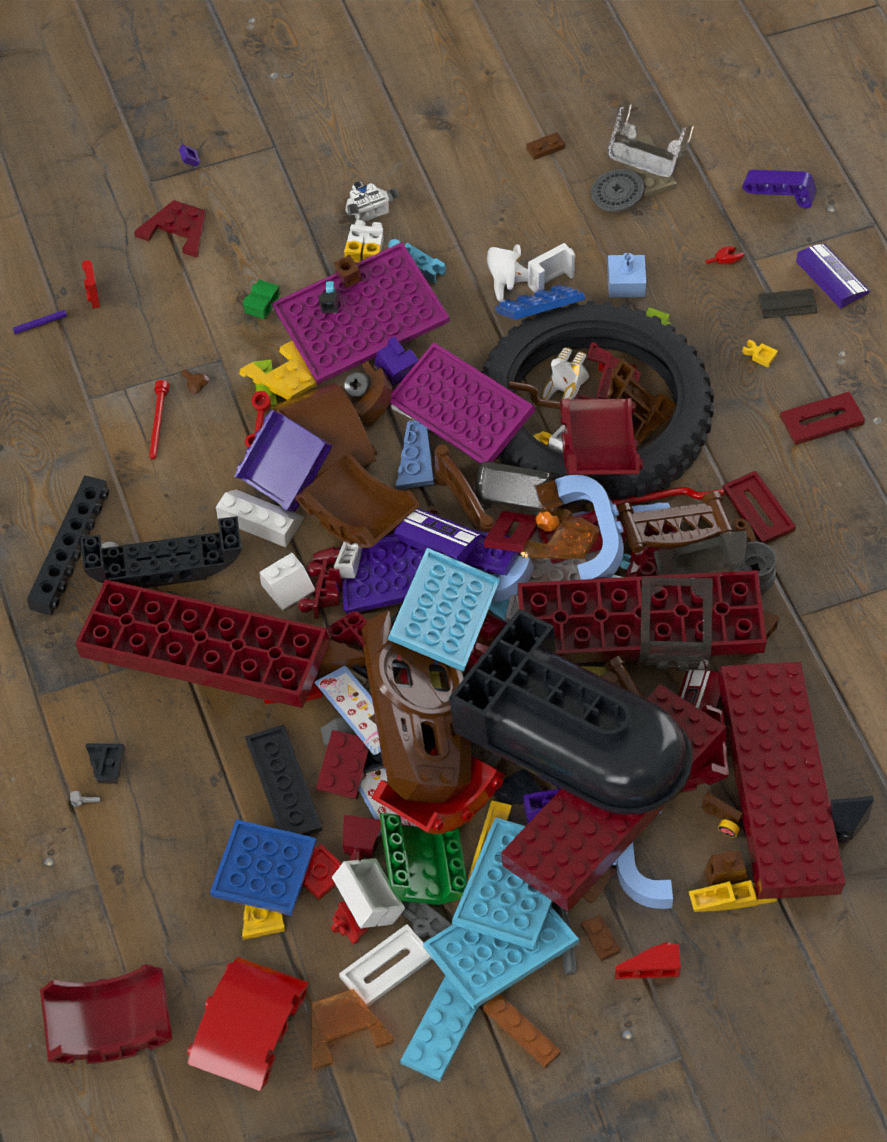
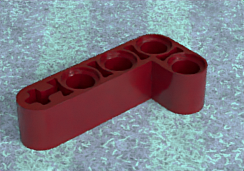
[328,612,396,671]

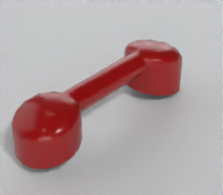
[245,391,271,449]

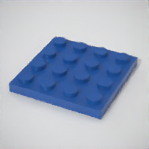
[495,285,585,320]
[210,819,317,916]

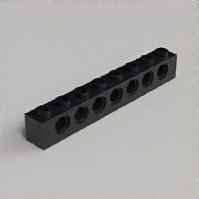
[27,475,110,616]

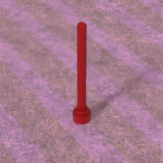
[149,380,170,460]

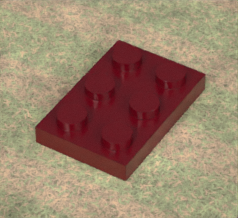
[316,730,370,800]

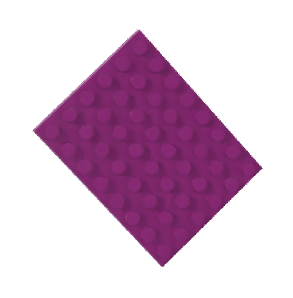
[271,242,450,385]

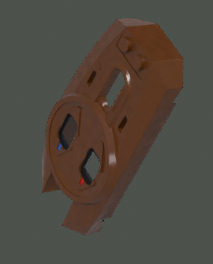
[362,610,471,804]

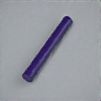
[12,310,67,334]

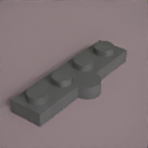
[400,900,452,938]

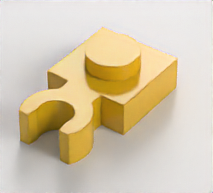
[742,340,778,368]

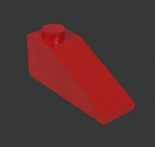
[614,942,681,979]

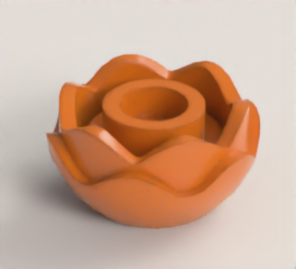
[536,512,560,531]

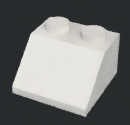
[260,553,315,611]

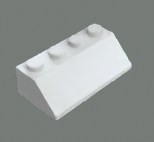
[216,489,304,547]

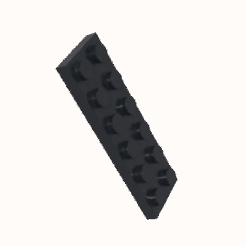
[245,725,322,836]

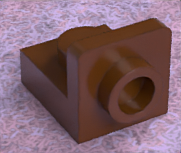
[534,480,563,512]

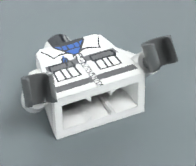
[345,182,400,222]

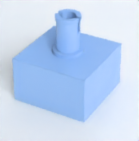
[607,253,646,298]

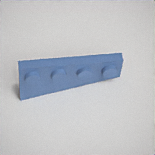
[395,420,434,490]

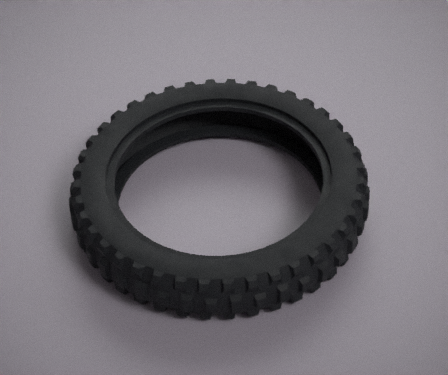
[482,301,714,507]

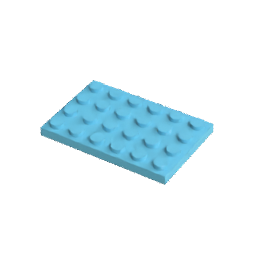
[388,548,500,671]
[452,817,553,950]
[423,907,579,1010]

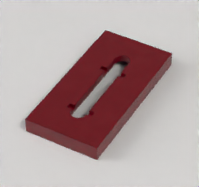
[780,391,865,445]
[722,470,796,544]
[484,511,538,553]

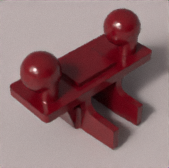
[298,558,343,619]

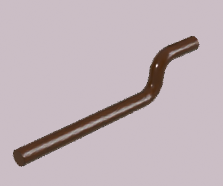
[508,381,560,409]

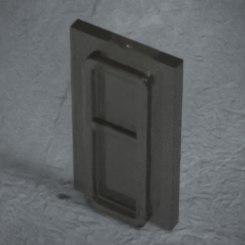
[758,289,818,319]

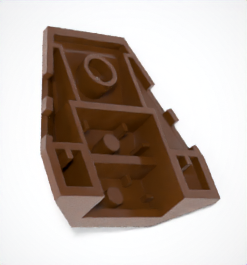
[607,358,676,444]

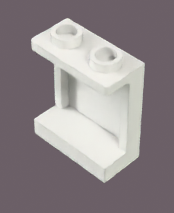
[528,243,575,292]

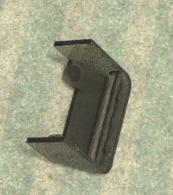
[608,104,694,177]
[474,462,556,516]
[654,530,748,575]

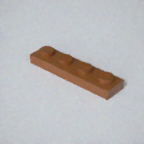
[483,994,561,1068]

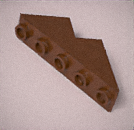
[316,637,366,676]

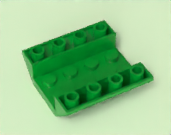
[380,813,467,905]

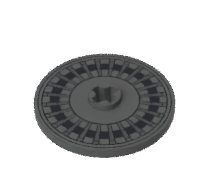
[591,169,644,212]

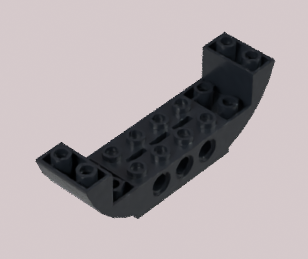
[81,516,242,588]

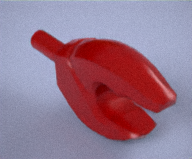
[705,246,745,264]

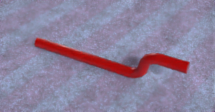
[611,487,724,506]

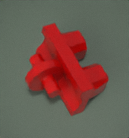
[331,901,369,945]

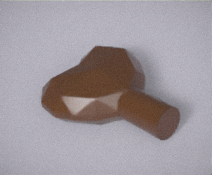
[181,369,209,394]

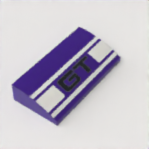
[796,244,870,309]
[394,508,482,563]

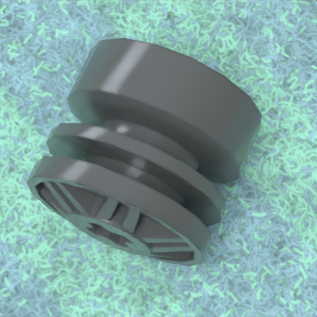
[734,541,776,593]

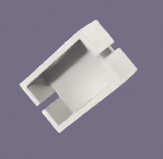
[332,859,405,928]

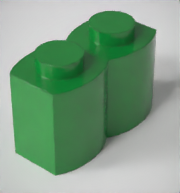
[243,279,281,320]

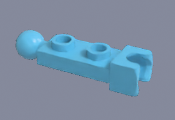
[388,239,446,283]

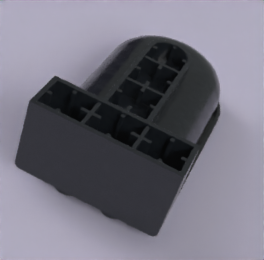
[449,609,692,815]

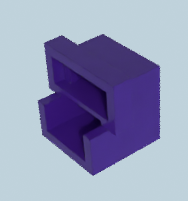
[375,336,419,386]

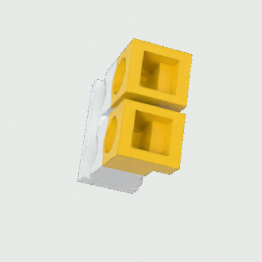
[344,220,384,262]

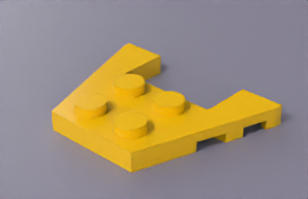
[239,341,317,400]

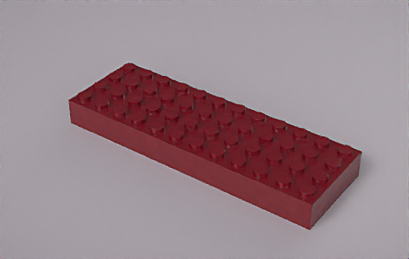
[517,570,767,663]
[75,580,330,708]
[717,662,846,900]
[501,684,726,912]

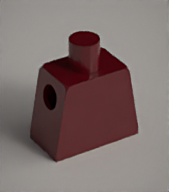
[343,814,382,862]

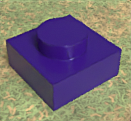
[179,145,200,167]

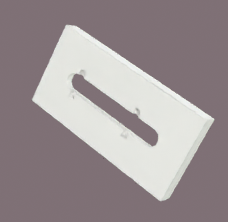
[339,924,432,1008]

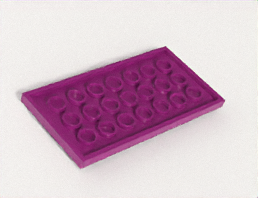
[390,342,536,468]

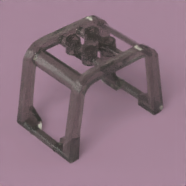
[636,577,713,671]

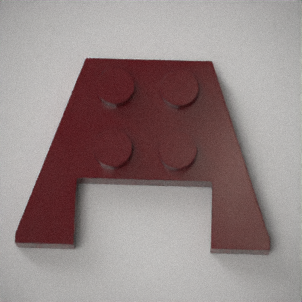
[134,200,206,258]
[575,342,641,399]

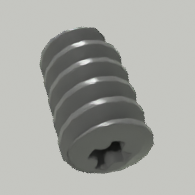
[345,372,370,397]

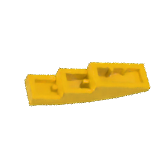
[689,880,777,912]

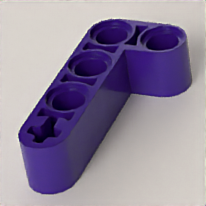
[742,170,817,209]

